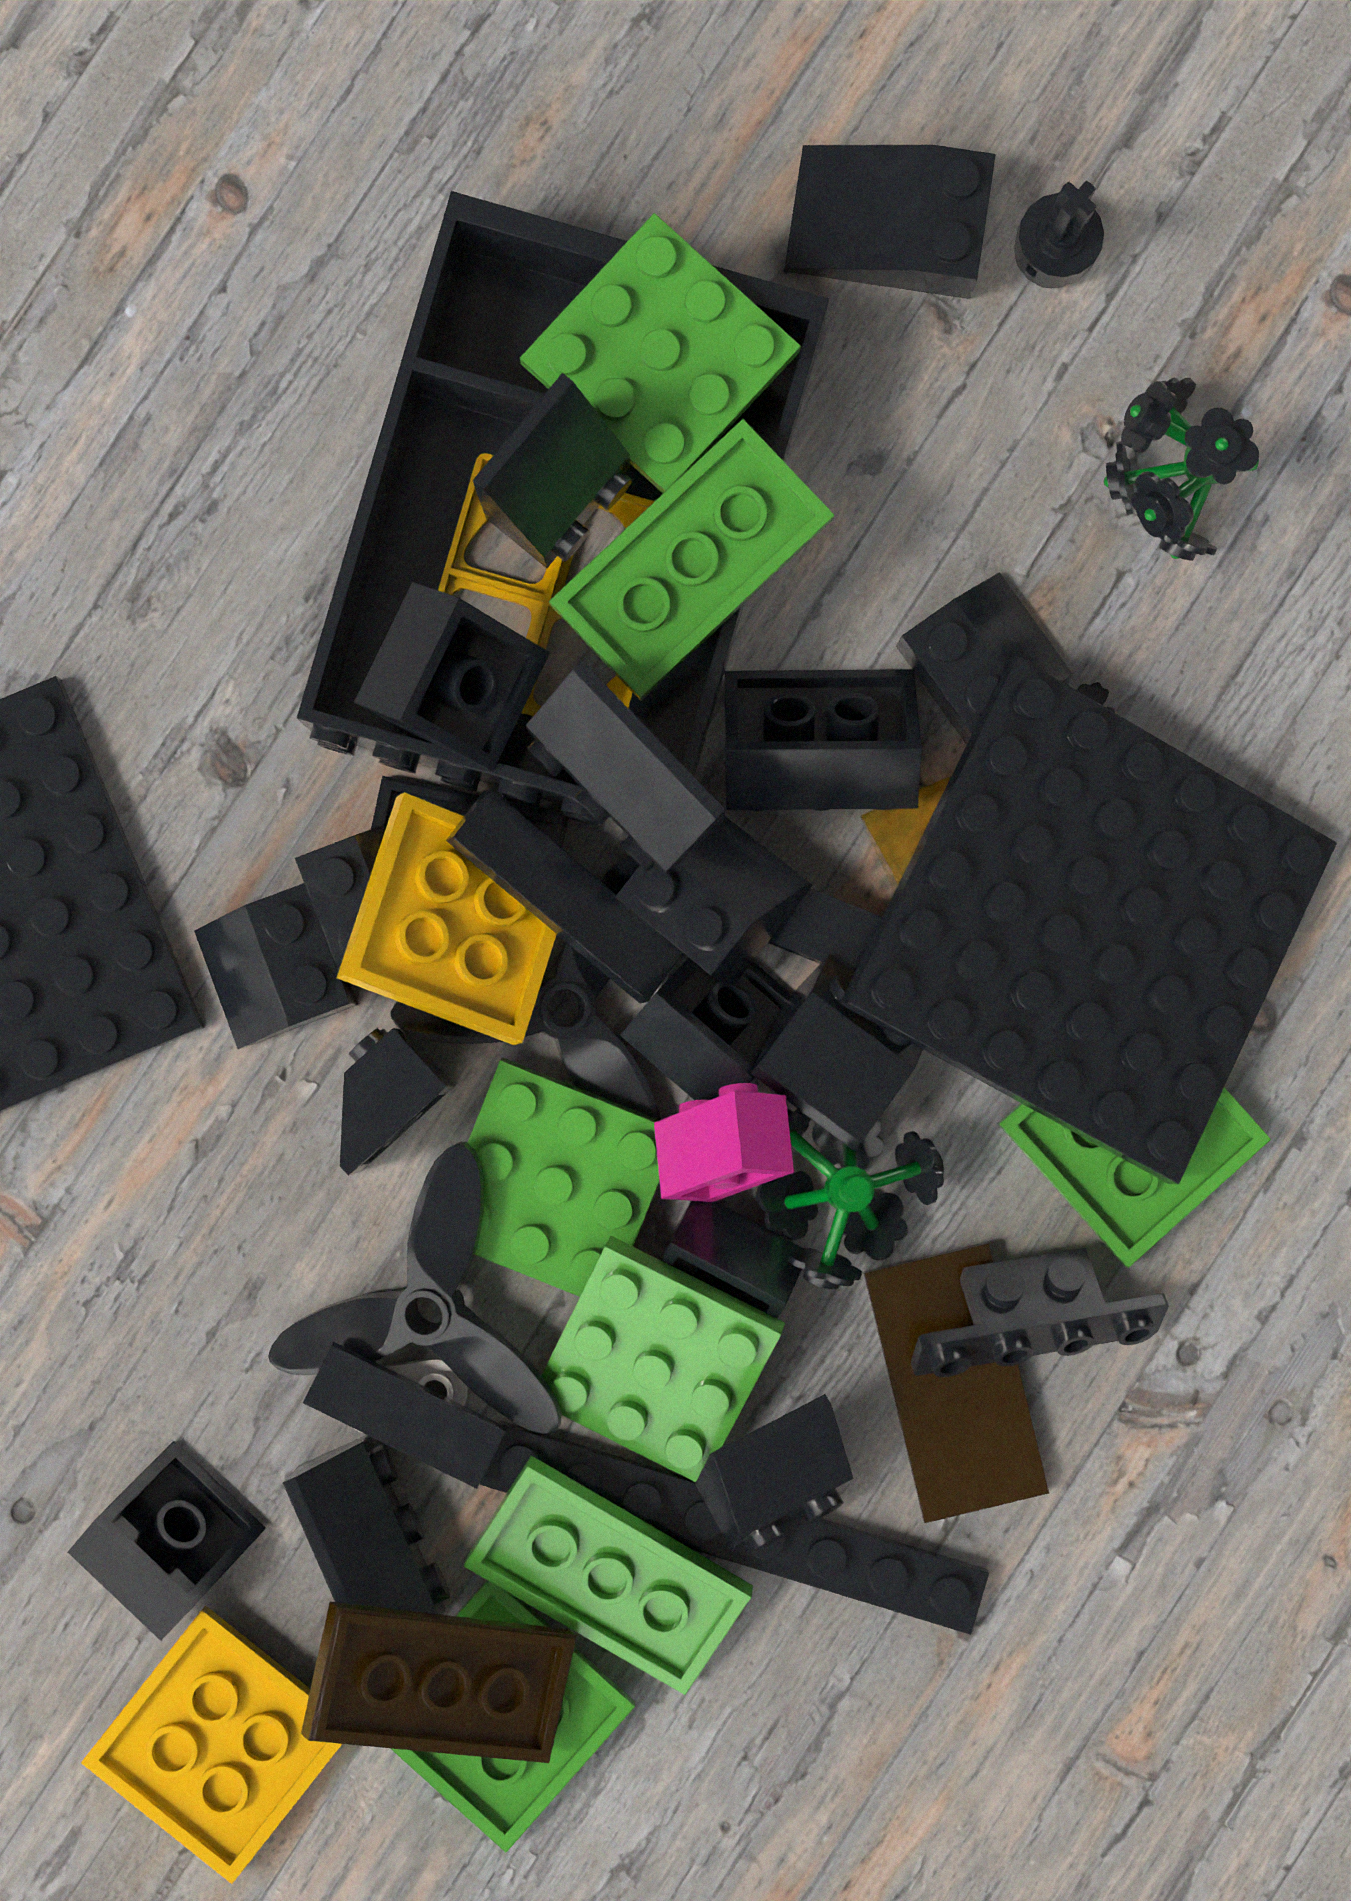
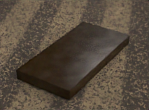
[863,1242,1049,1523]
[301,1602,577,1763]

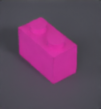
[654,1083,794,1202]

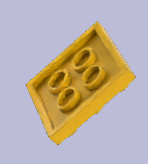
[337,792,557,1045]
[81,1605,342,1884]

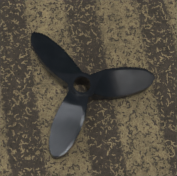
[390,856,661,1120]
[268,1141,562,1434]

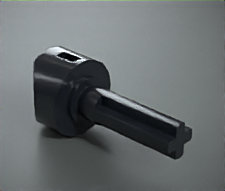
[1014,181,1104,289]

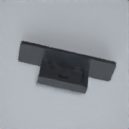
[911,1247,1169,1377]

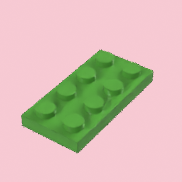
[549,419,835,701]
[464,1456,753,1695]

